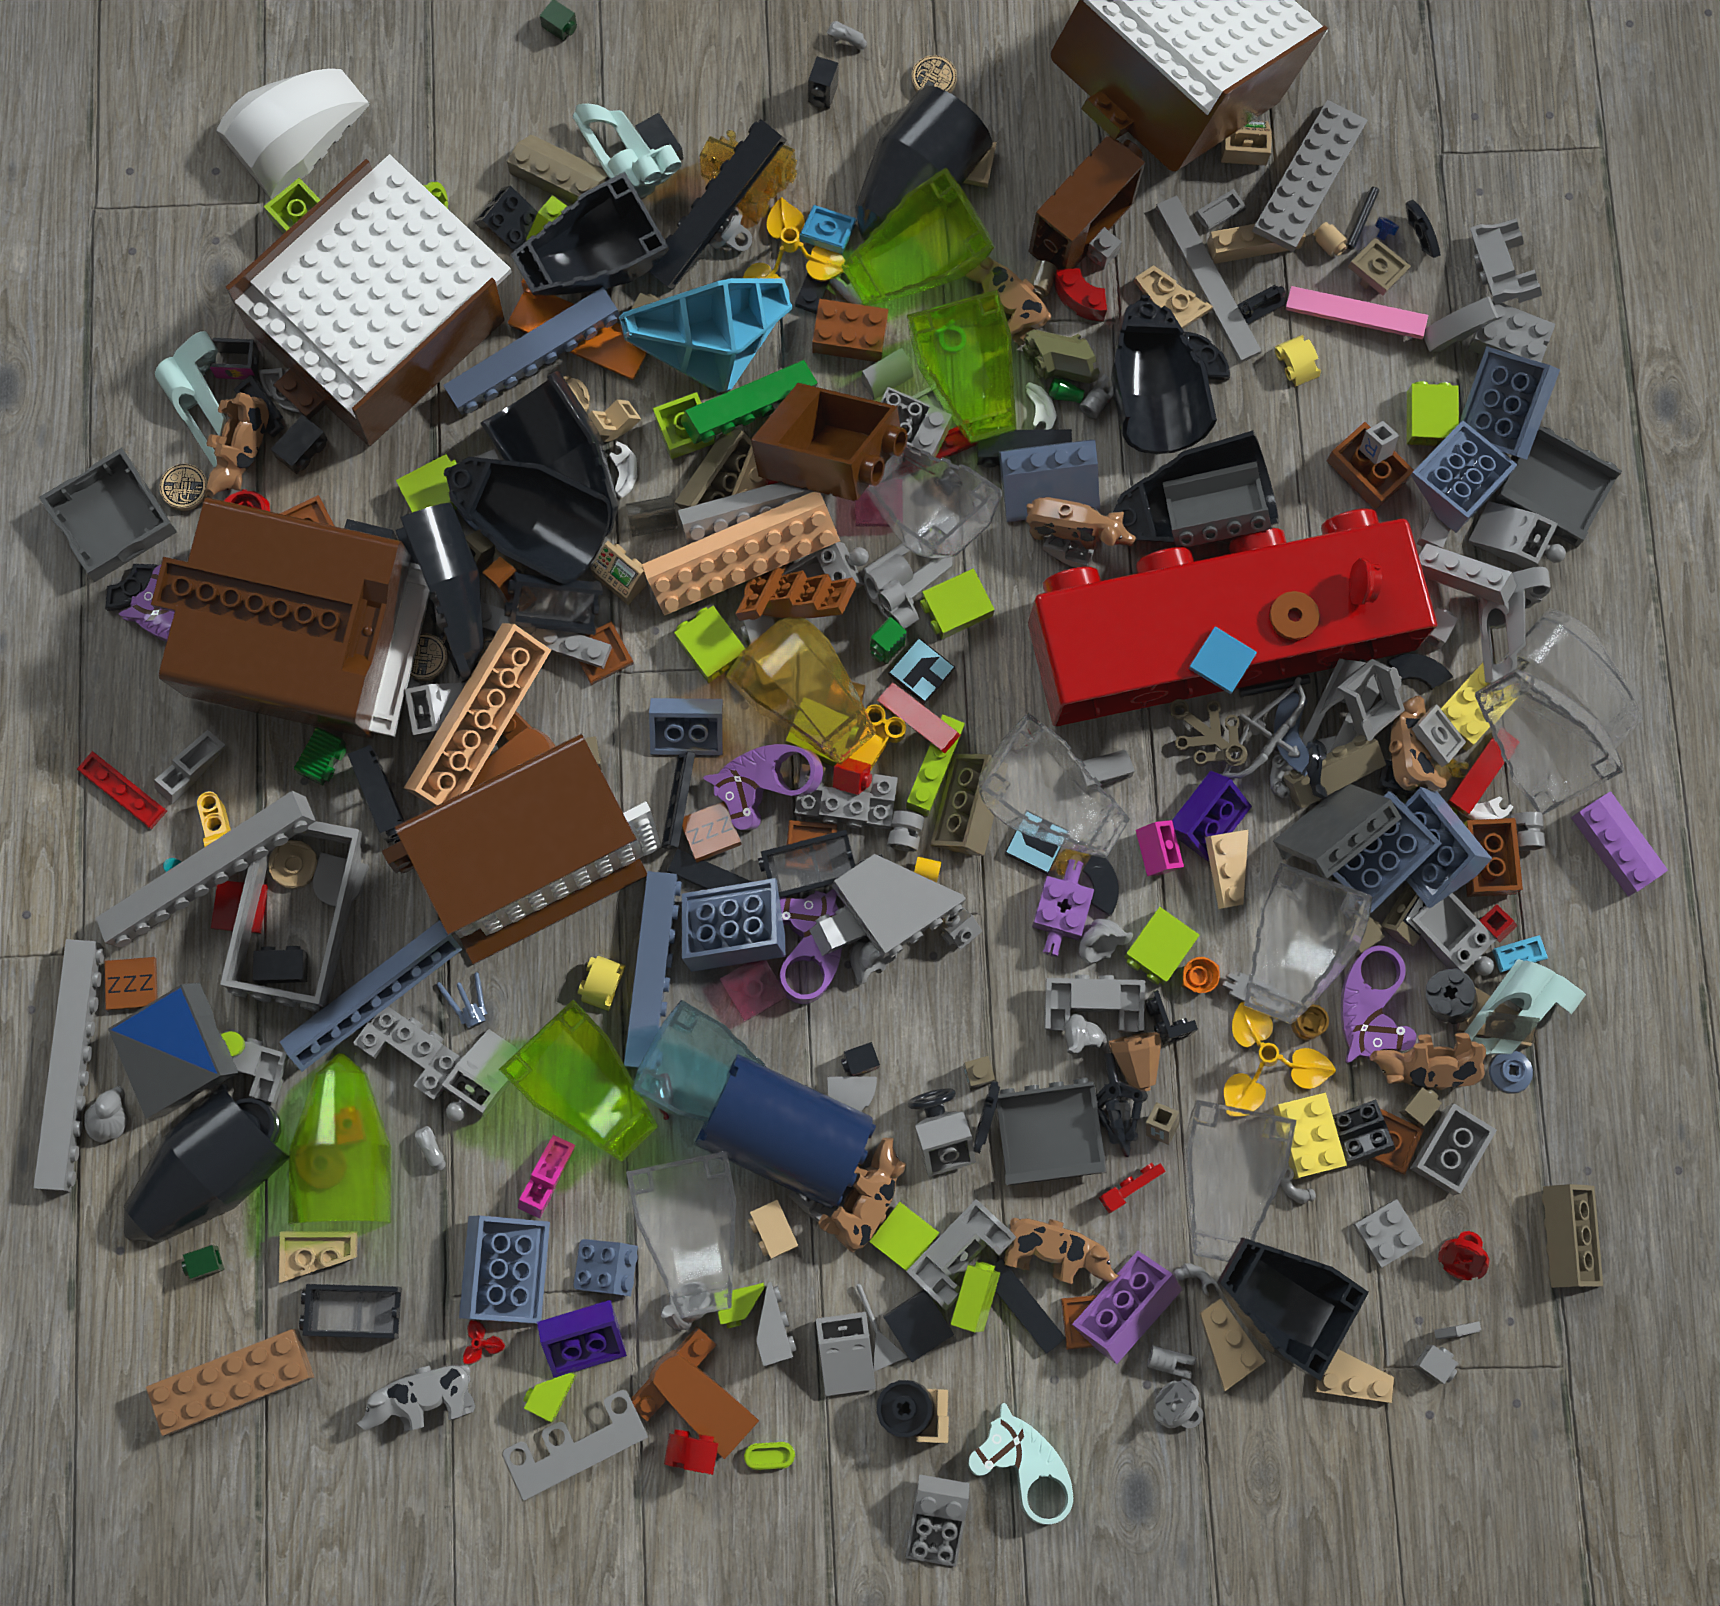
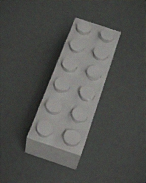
[678,481,825,545]

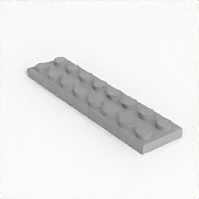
[1252,100,1368,252]

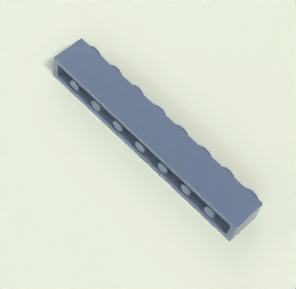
[443,287,620,415]
[624,871,682,1072]
[280,920,463,1071]

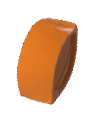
[1182,957,1220,993]

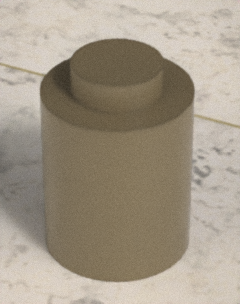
[1029,261,1058,299]

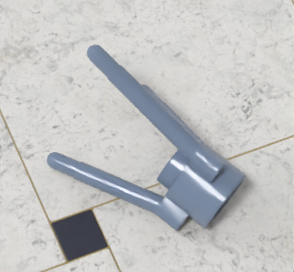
[436,972,488,1028]

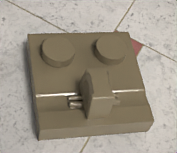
[1348,238,1411,296]

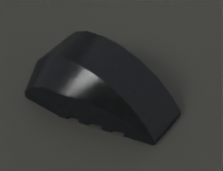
[511,172,669,296]
[1217,1237,1369,1381]

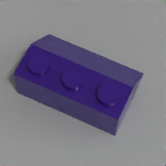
[1172,770,1252,862]
[537,1300,627,1378]

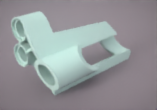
[572,104,682,198]
[155,331,226,467]
[1464,959,1586,1056]

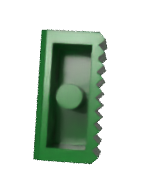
[870,617,906,664]
[294,727,347,786]

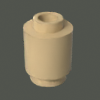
[1313,222,1348,257]

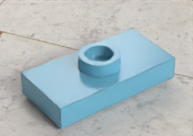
[1492,935,1548,973]

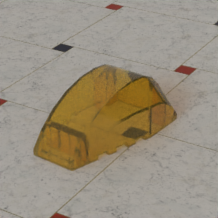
[726,617,876,765]

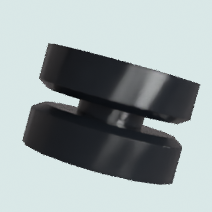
[235,1098,281,1144]
[876,1380,935,1437]

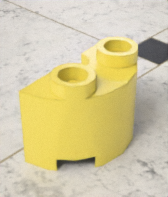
[1275,335,1321,387]
[578,956,626,1011]

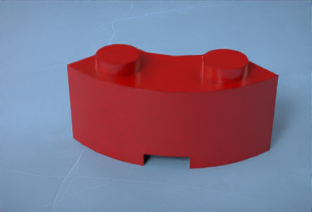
[1054,268,1107,321]
[664,1429,719,1475]

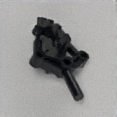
[1096,1053,1148,1158]

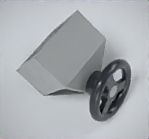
[908,1088,976,1177]

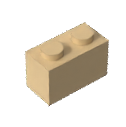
[748,1200,798,1259]

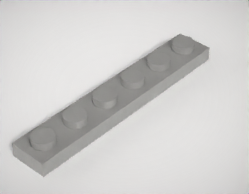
[481,602,612,669]

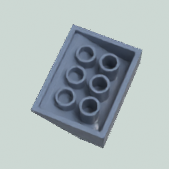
[1459,346,1560,460]
[1411,420,1518,533]
[998,439,1100,522]
[1405,787,1492,908]
[1333,791,1442,913]
[682,878,786,972]
[459,1216,550,1323]

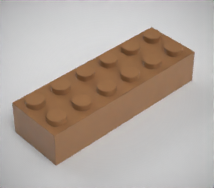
[146,1329,315,1436]

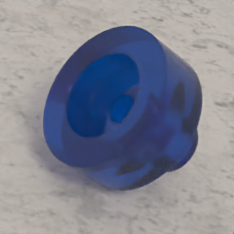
[1375,216,1400,241]

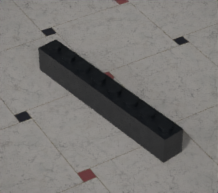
[649,119,787,289]

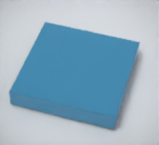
[799,205,857,254]
[1188,626,1257,694]

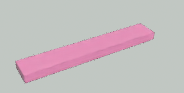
[1286,286,1428,339]

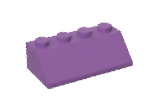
[1571,791,1668,897]
[1072,1251,1182,1364]

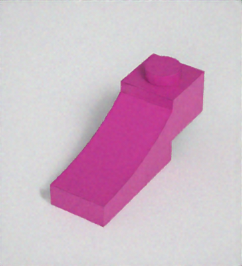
[518,1135,575,1219]

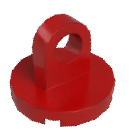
[1438,1231,1490,1280]

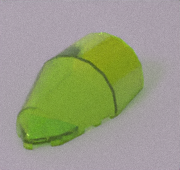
[288,1053,391,1226]

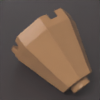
[1108,1032,1161,1091]

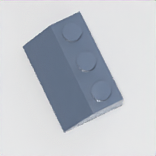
[649,698,723,755]

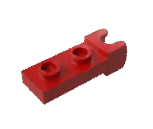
[1098,1163,1166,1214]

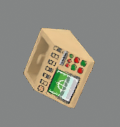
[1221,121,1272,165]
[591,541,647,605]

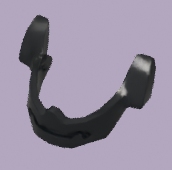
[1306,739,1328,799]

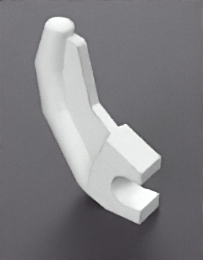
[1026,382,1057,430]
[609,441,637,499]
[1459,797,1513,820]

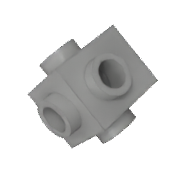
[940,908,982,950]

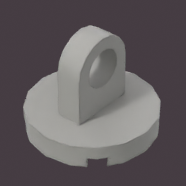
[708,208,752,251]
[1153,1379,1203,1428]

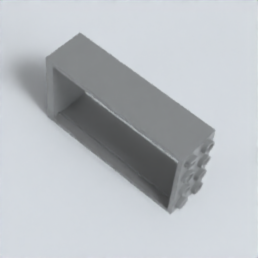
[220,821,366,1012]

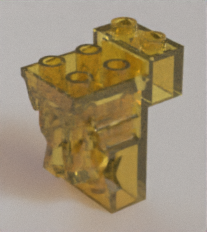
[699,136,797,224]

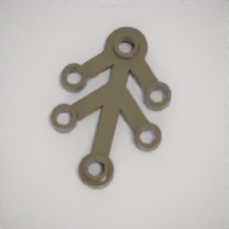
[1170,699,1247,767]

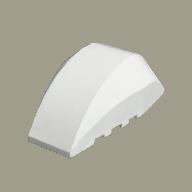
[216,69,369,200]

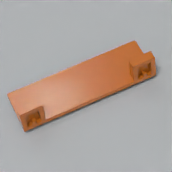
[508,278,647,380]

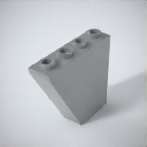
[832,854,966,958]

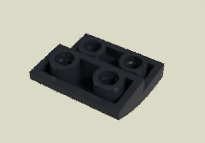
[1332,1099,1396,1166]
[883,1289,954,1363]

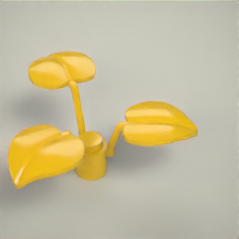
[743,197,847,281]
[1224,1002,1336,1115]

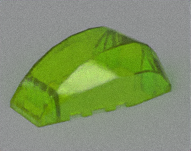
[841,168,995,306]
[907,290,1017,443]
[499,999,659,1162]

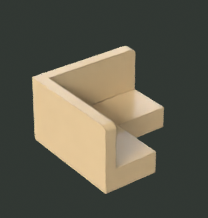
[915,1389,949,1443]

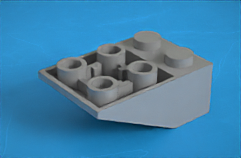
[880,387,952,465]
[405,682,467,742]
[756,1282,797,1366]
[816,1312,876,1396]
[905,1474,969,1567]

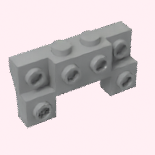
[1470,218,1542,305]
[795,764,898,829]
[1044,975,1145,1032]
[353,1006,462,1101]
[224,1031,289,1104]
[906,1199,1016,1310]

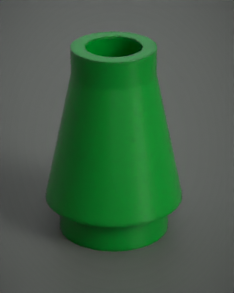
[1048,377,1085,403]

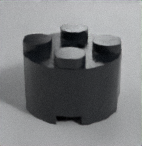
[1426,968,1478,1024]

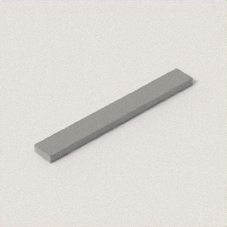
[1156,195,1262,363]

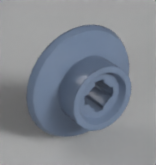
[1489,1050,1533,1094]

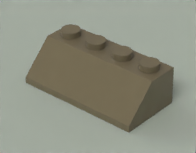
[507,134,609,204]
[675,429,752,509]
[930,754,1007,856]
[1542,1184,1603,1288]

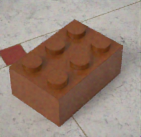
[812,299,889,362]
[1326,422,1414,510]
[1463,818,1523,897]

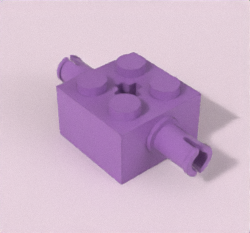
[1032,859,1094,957]

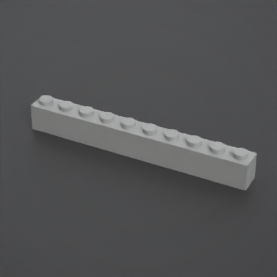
[96,791,316,947]
[33,939,105,1192]

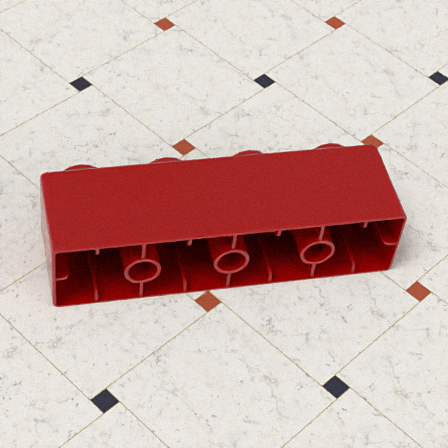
[1028,508,1437,727]

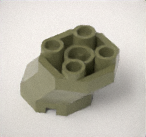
[1022,329,1100,384]

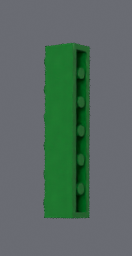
[680,360,818,444]

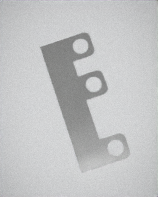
[503,1390,648,1501]

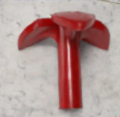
[463,1320,505,1365]

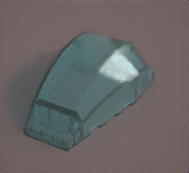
[632,1000,766,1123]

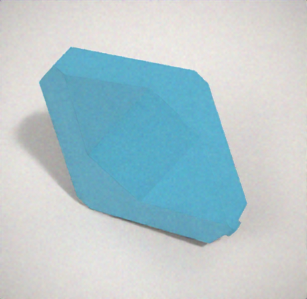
[619,278,792,393]

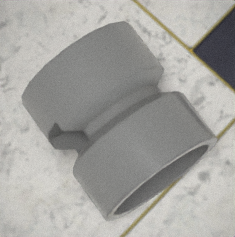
[887,811,924,852]
[1510,812,1545,851]

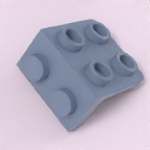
[574,1239,638,1297]

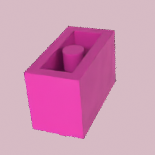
[1135,820,1184,876]

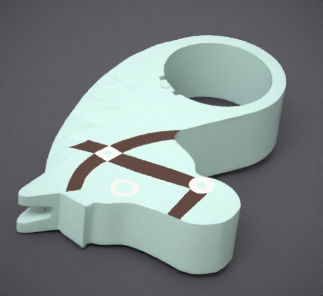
[967,1403,1073,1525]

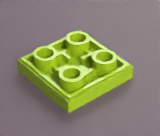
[869,1202,939,1271]

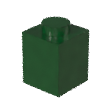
[539,0,577,41]
[181,1245,225,1280]

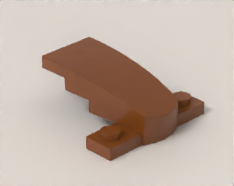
[735,564,857,621]
[470,711,555,789]
[631,1327,759,1459]

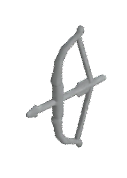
[1221,677,1305,779]

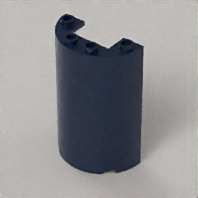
[694,1054,876,1208]

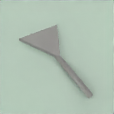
[856,1284,907,1371]

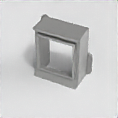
[1337,659,1405,741]

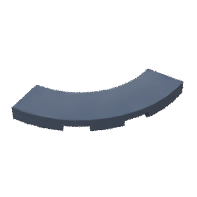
[1274,692,1309,776]

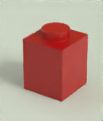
[833,757,872,795]
[1479,904,1517,943]

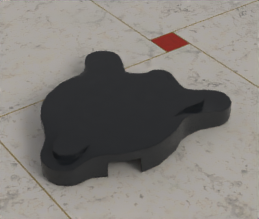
[973,1081,1000,1154]

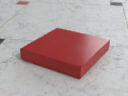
[211,881,268,934]

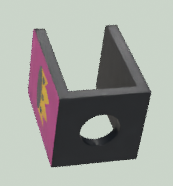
[210,338,260,380]

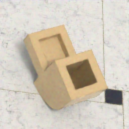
[588,400,641,442]

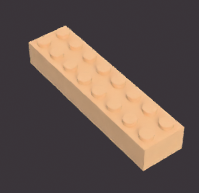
[642,491,840,616]
[404,623,551,807]

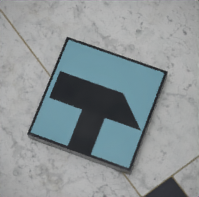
[888,637,955,704]
[1004,810,1069,875]

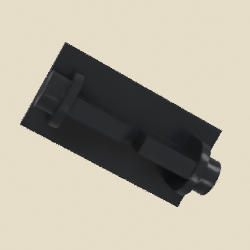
[1237,285,1287,325]

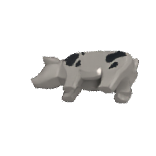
[357,1365,475,1431]

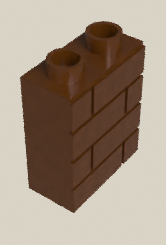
[1028,136,1145,269]
[751,383,907,501]

